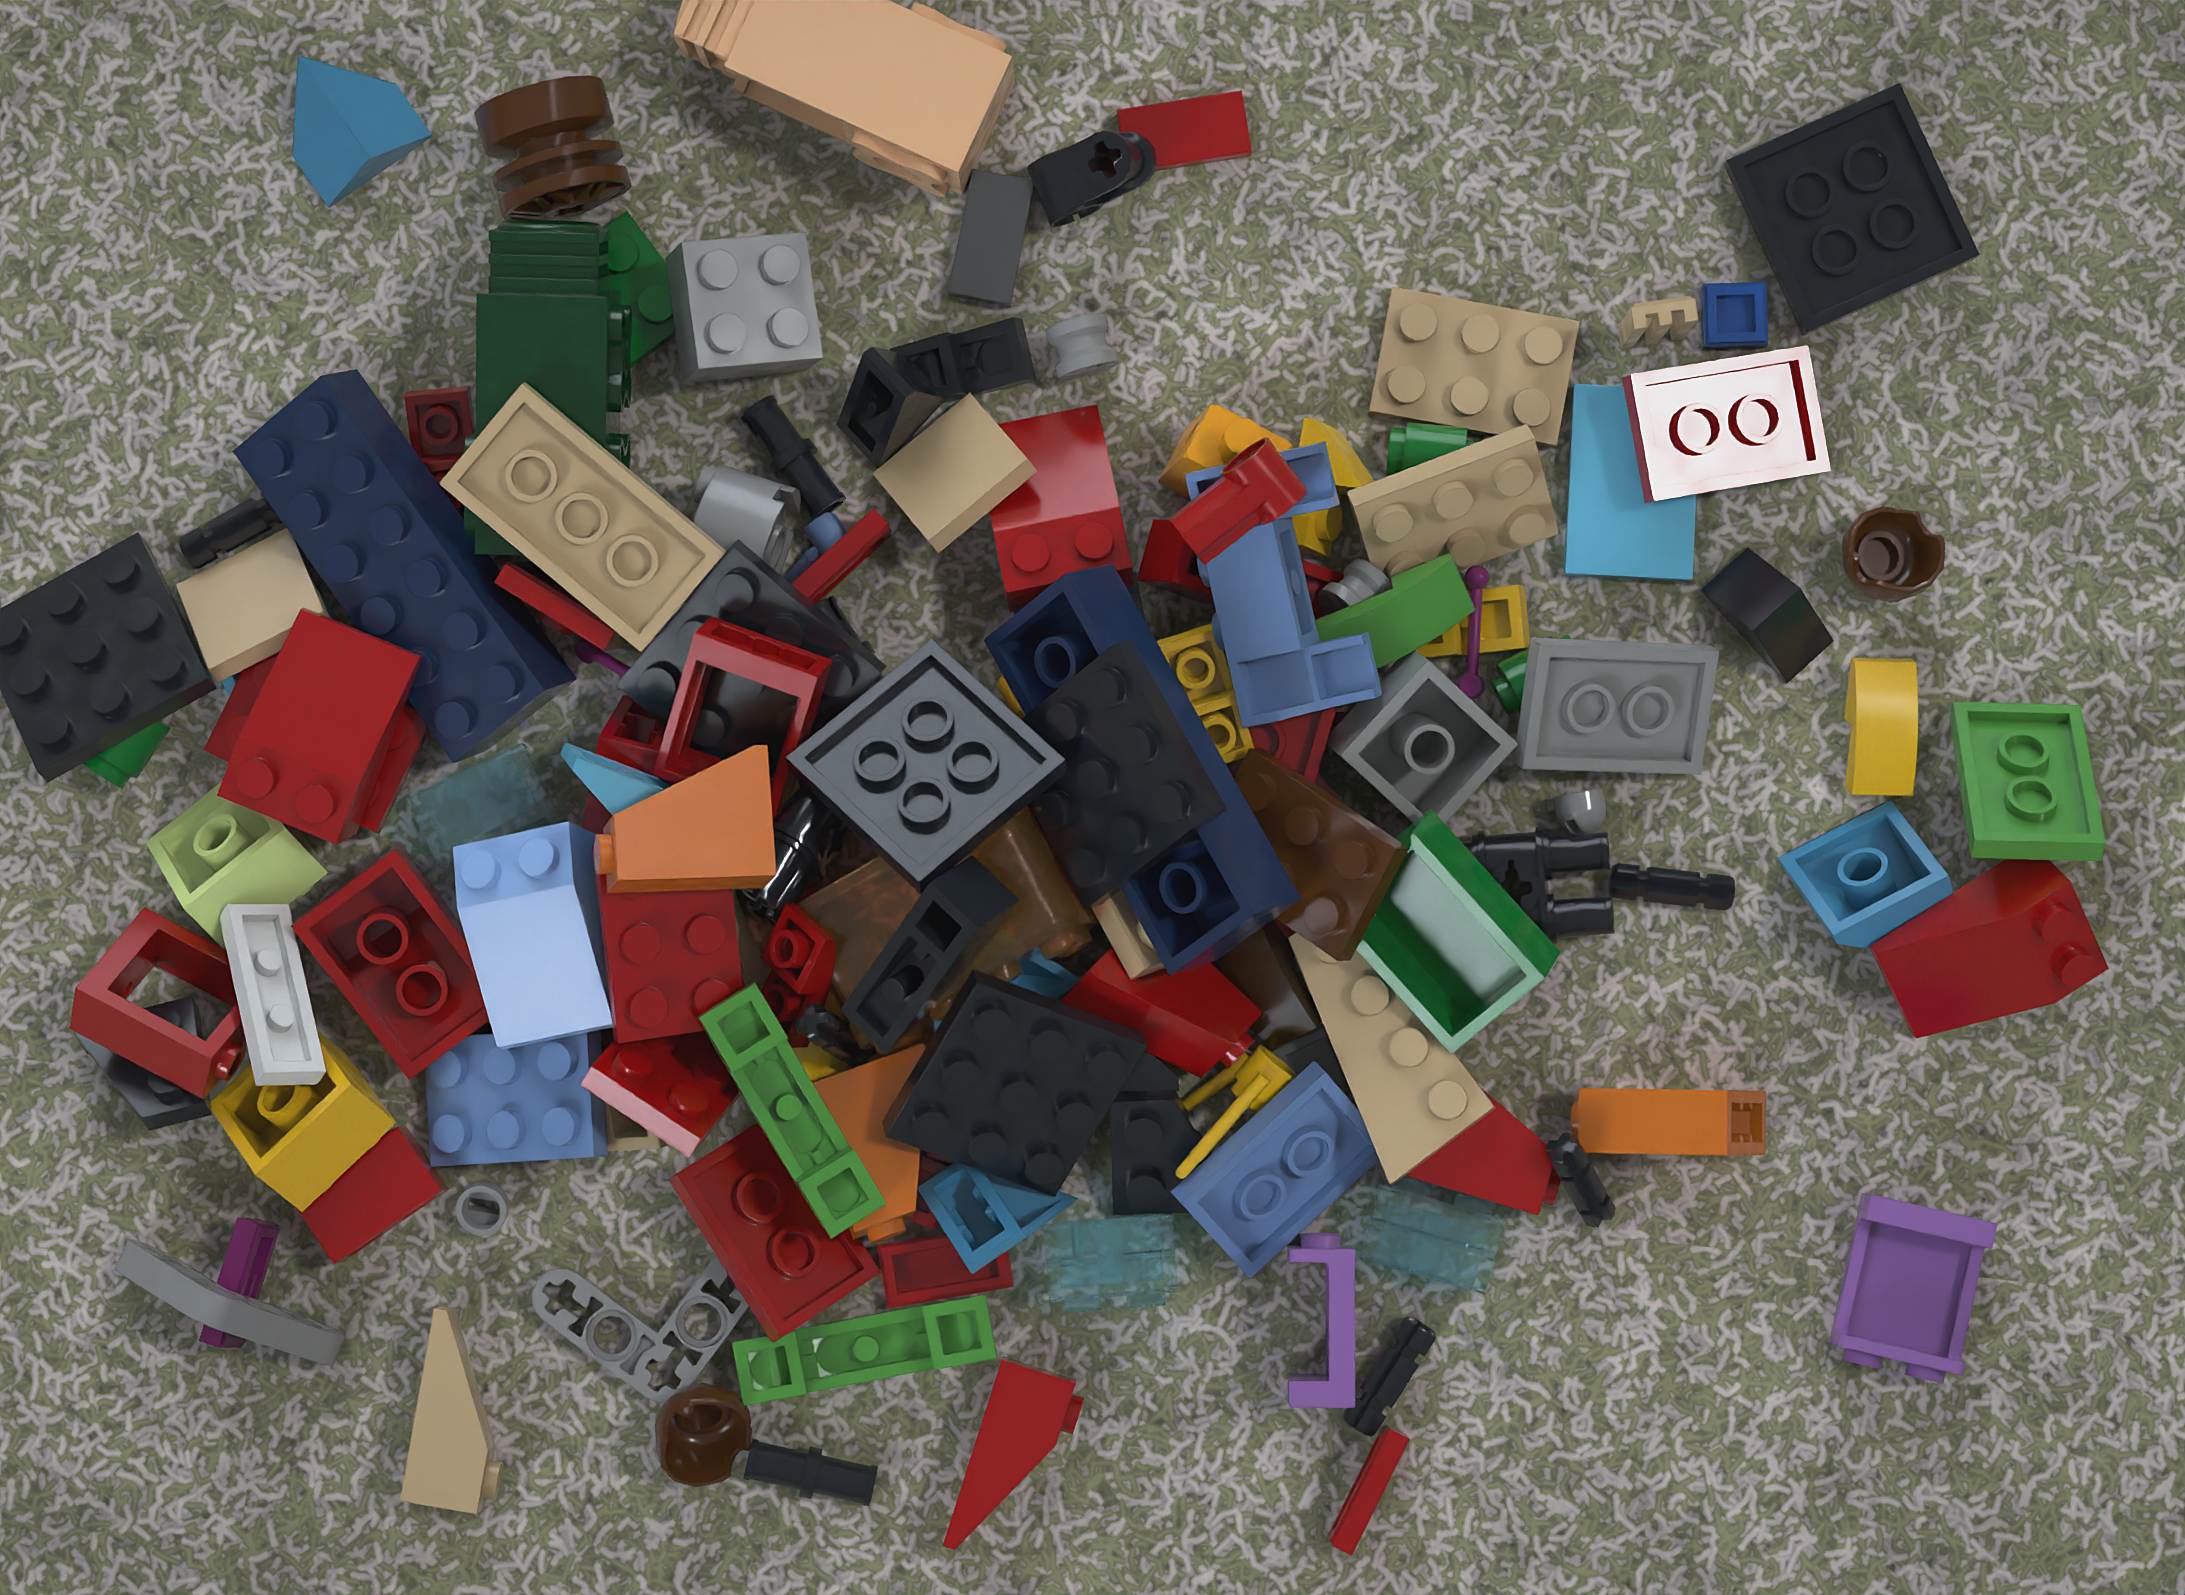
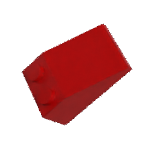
[989,404,1134,612]
[217,608,423,845]
[291,842,489,1080]
[1869,859,2109,1039]

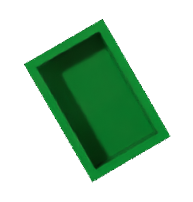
[1356,808,1560,1054]

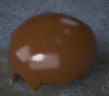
[1842,506,1945,603]
[655,1383,752,1487]

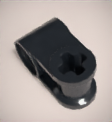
[1027,131,1157,227]

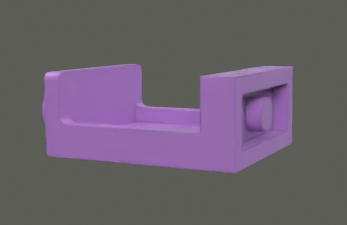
[1828,1193,1998,1384]
[1287,1233,1355,1408]

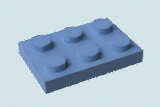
[425,1030,608,1167]
[1171,1061,1379,1278]

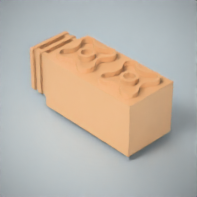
[673,0,1015,197]

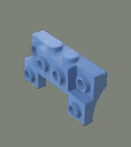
[1185,441,1383,728]

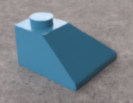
[1778,800,1954,949]

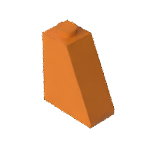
[594,745,776,893]
[813,1043,925,1244]
[1570,1088,1766,1156]

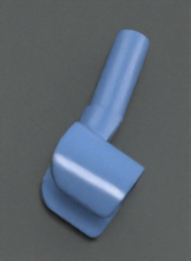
[784,512,847,584]

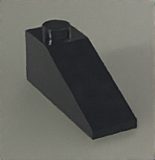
[840,855,1020,1055]

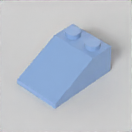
[453,821,612,1050]

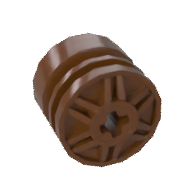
[474,75,632,221]

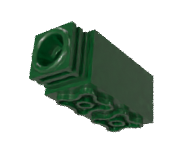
[464,220,632,555]

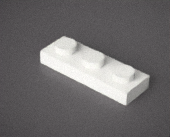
[219,904,326,1086]

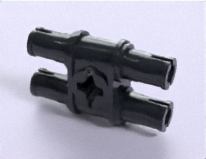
[740,781,853,927]
[1462,827,1615,945]

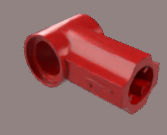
[1169,437,1307,565]

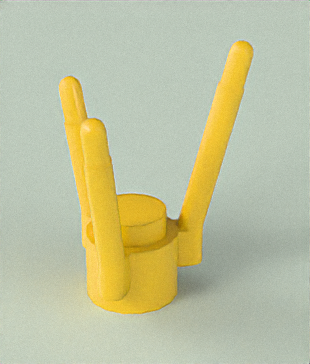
[1176,1045,1297,1179]

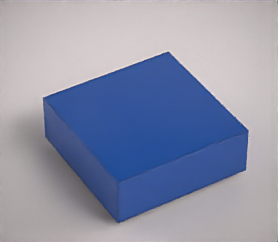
[1701,282,1769,349]

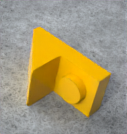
[1292,418,1375,557]

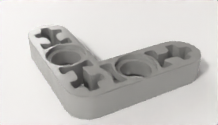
[115,1239,346,1366]
[532,1255,750,1403]

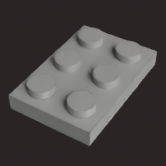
[1514,638,1719,775]

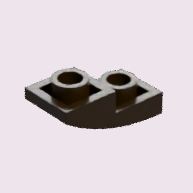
[1218,919,1322,1051]

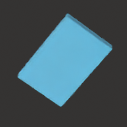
[1563,384,1696,582]

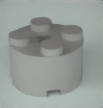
[693,465,801,590]

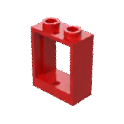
[652,616,833,819]
[69,907,247,1099]

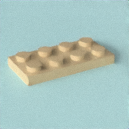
[439,382,726,652]

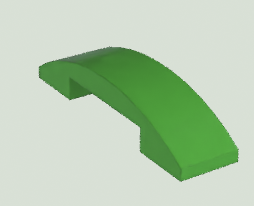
[1223,553,1475,669]
[698,982,887,1238]
[732,1294,998,1406]

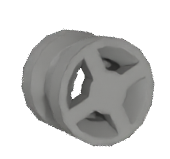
[1045,313,1119,381]
[1317,558,1393,616]

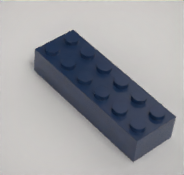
[233,369,577,763]
[984,564,1301,976]

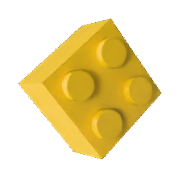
[211,1029,397,1212]

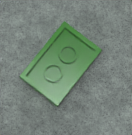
[1950,702,2106,861]

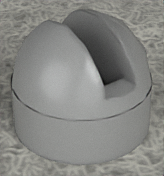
[1553,788,1606,834]
[456,1181,510,1236]

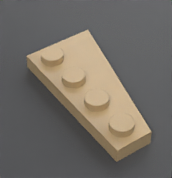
[1288,932,1496,1185]

